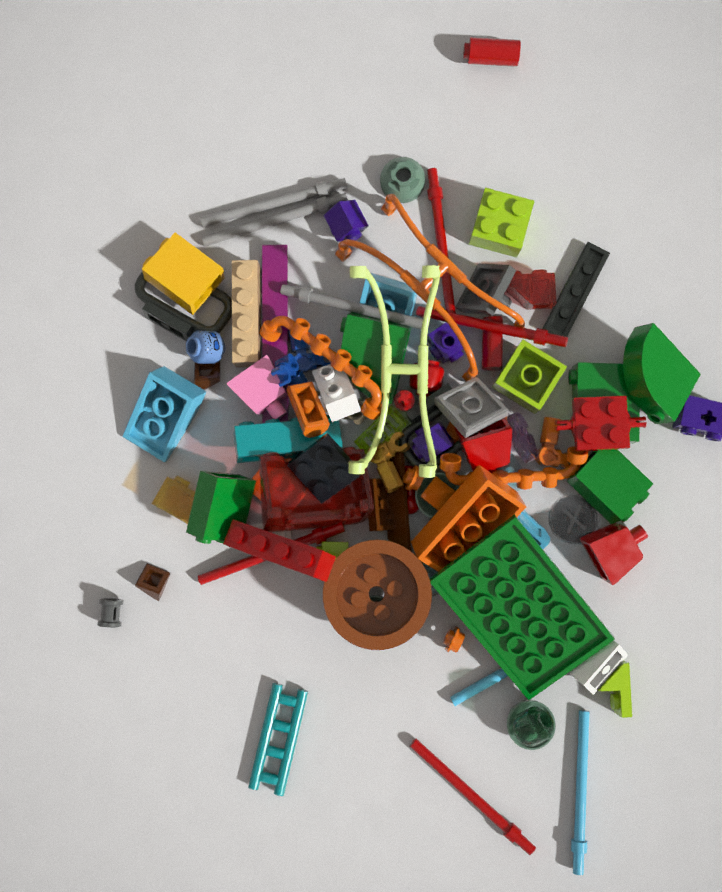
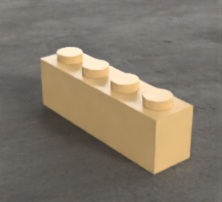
[232,260,261,367]

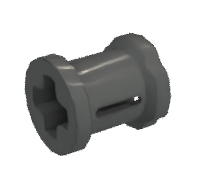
[97,598,124,628]

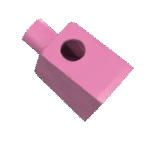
[226,355,287,419]

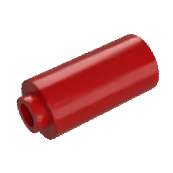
[463,37,521,67]

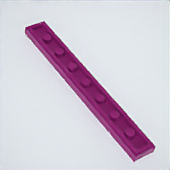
[262,245,289,424]

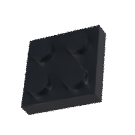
[287,433,361,504]

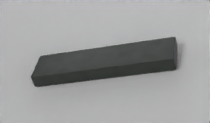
[542,242,610,337]

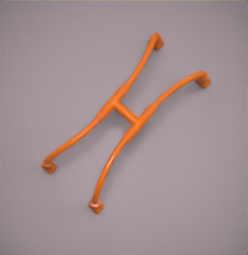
[335,193,525,382]

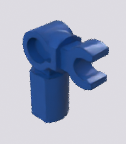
[288,330,331,373]
[271,353,309,387]

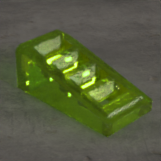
[354,405,409,455]

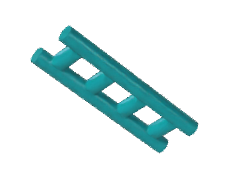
[248,683,308,796]

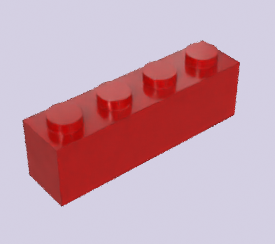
[223,519,336,582]

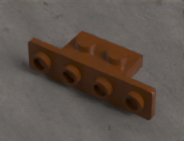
[365,452,412,552]

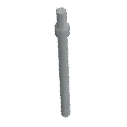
[200,178,347,227]
[202,193,348,246]
[280,284,430,329]

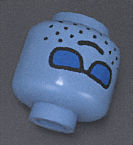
[186,330,226,364]

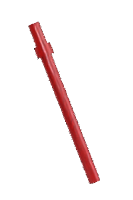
[427,168,456,314]
[416,306,568,347]
[198,522,346,585]
[410,738,536,855]

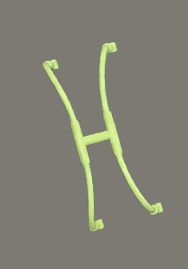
[348,265,441,478]

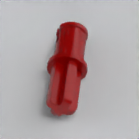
[394,390,415,411]

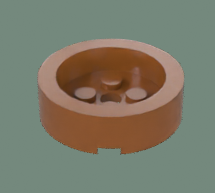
[323,540,432,650]

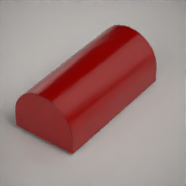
[482,316,503,371]

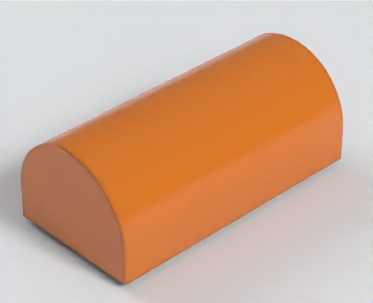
[287,381,330,438]

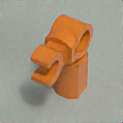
[535,417,569,469]

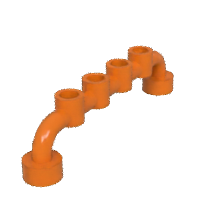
[259,316,382,420]
[440,446,588,490]

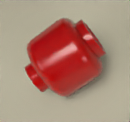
[409,360,444,397]

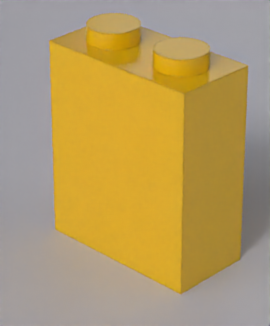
[142,232,225,315]

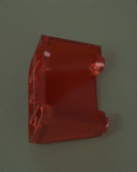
[259,447,374,532]

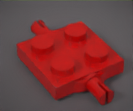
[555,396,647,451]

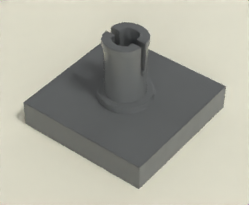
[455,264,516,316]

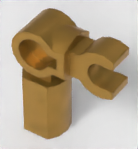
[367,432,410,493]

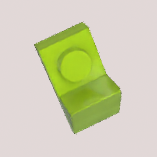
[598,660,632,718]

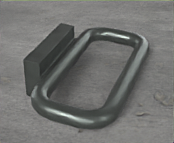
[135,272,232,341]
[398,383,463,467]

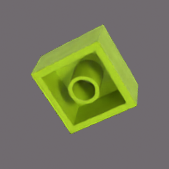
[469,187,534,258]
[492,339,567,414]

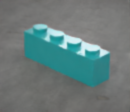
[233,415,343,463]

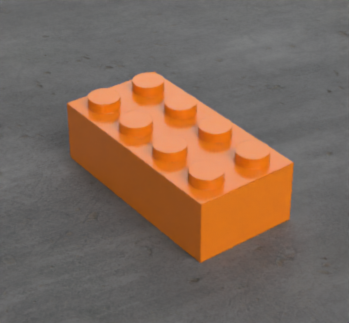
[411,465,527,572]

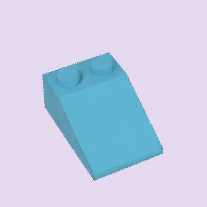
[360,273,417,316]
[122,366,206,463]

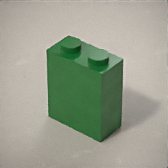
[566,449,653,524]
[186,471,256,544]

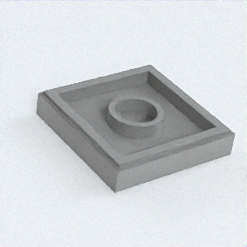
[434,376,509,438]

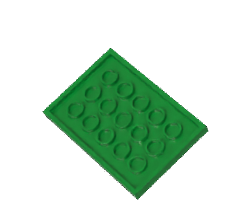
[429,514,615,700]

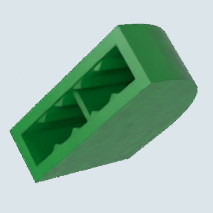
[340,312,411,404]
[623,323,701,424]
[568,362,640,444]

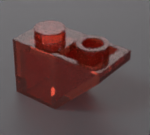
[506,269,557,310]

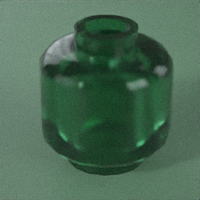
[513,706,554,747]

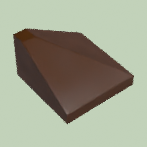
[194,361,220,390]
[135,563,170,601]

